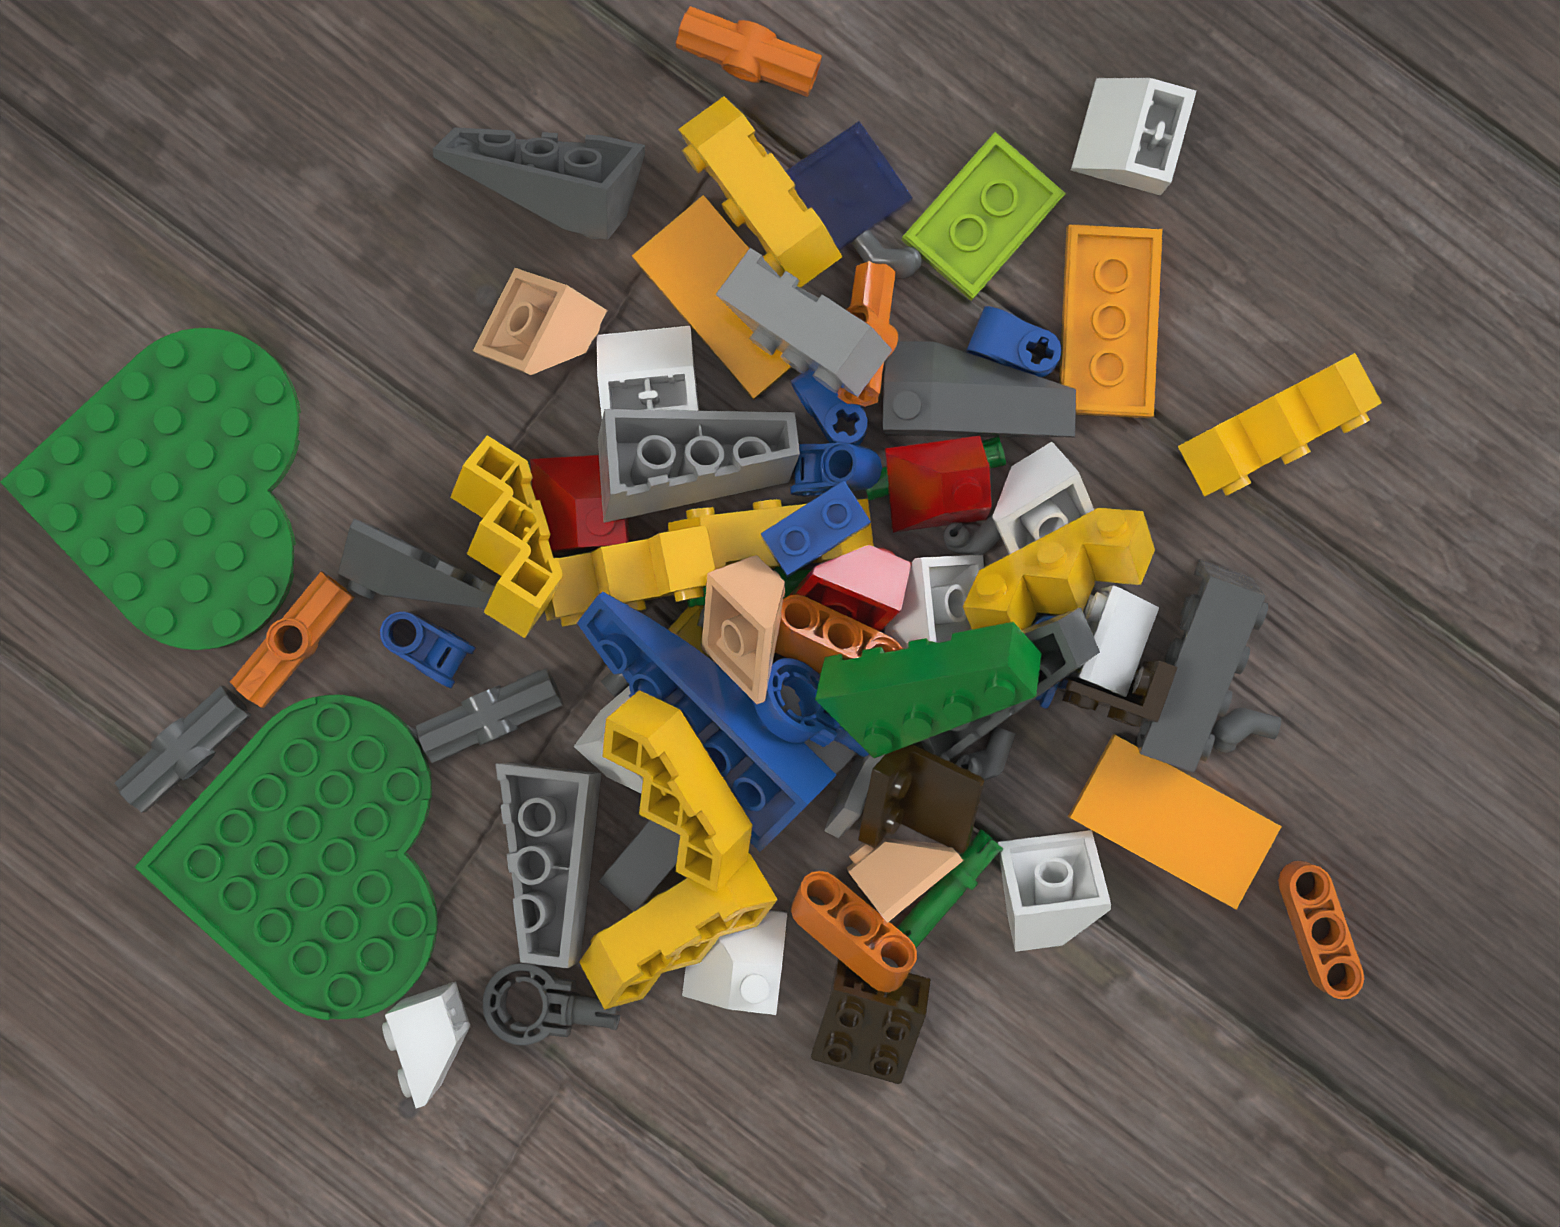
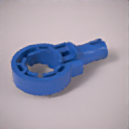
[753,658,869,757]

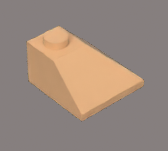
[473,268,607,375]
[701,555,785,704]
[847,838,963,923]

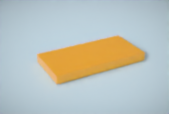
[632,195,793,400]
[1059,225,1163,418]
[1068,734,1282,910]

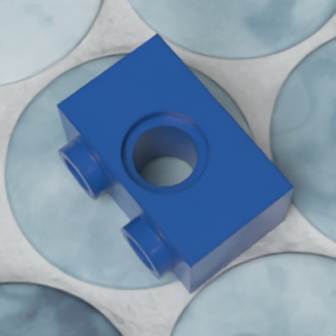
[761,480,871,578]

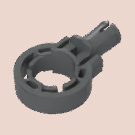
[483,962,621,1045]

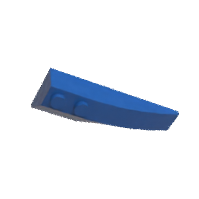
[577,592,836,852]

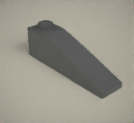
[433,127,645,240]
[883,341,1076,438]
[338,519,496,609]

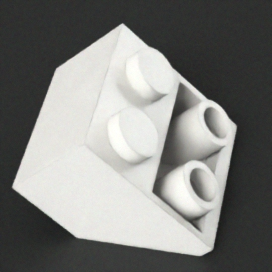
[1071,78,1196,195]
[597,326,699,418]
[1067,586,1159,697]
[382,981,470,1108]

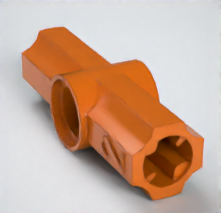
[676,6,822,97]
[838,261,898,407]
[230,571,355,708]

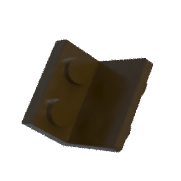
[1057,661,1178,728]
[858,744,984,853]
[811,959,931,1084]

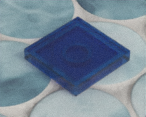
[785,121,913,251]

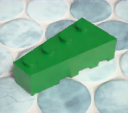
[815,622,1042,759]

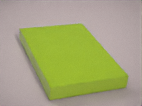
[901,132,1066,301]

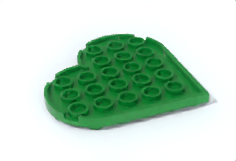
[0,328,301,650]
[135,694,438,1020]

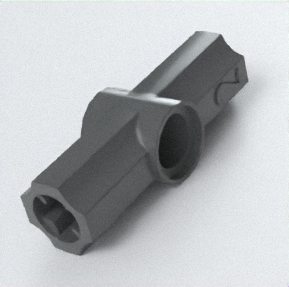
[415,668,564,763]
[115,686,252,813]

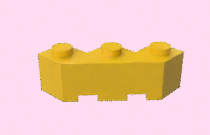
[678,96,842,288]
[1178,353,1382,497]
[450,435,563,638]
[668,494,874,570]
[962,508,1155,630]
[545,525,715,627]
[602,690,753,892]
[579,853,778,1010]

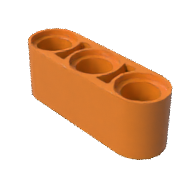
[775,594,903,673]
[1278,861,1364,1000]
[791,871,917,992]

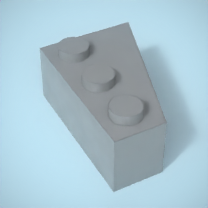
[716,248,892,397]

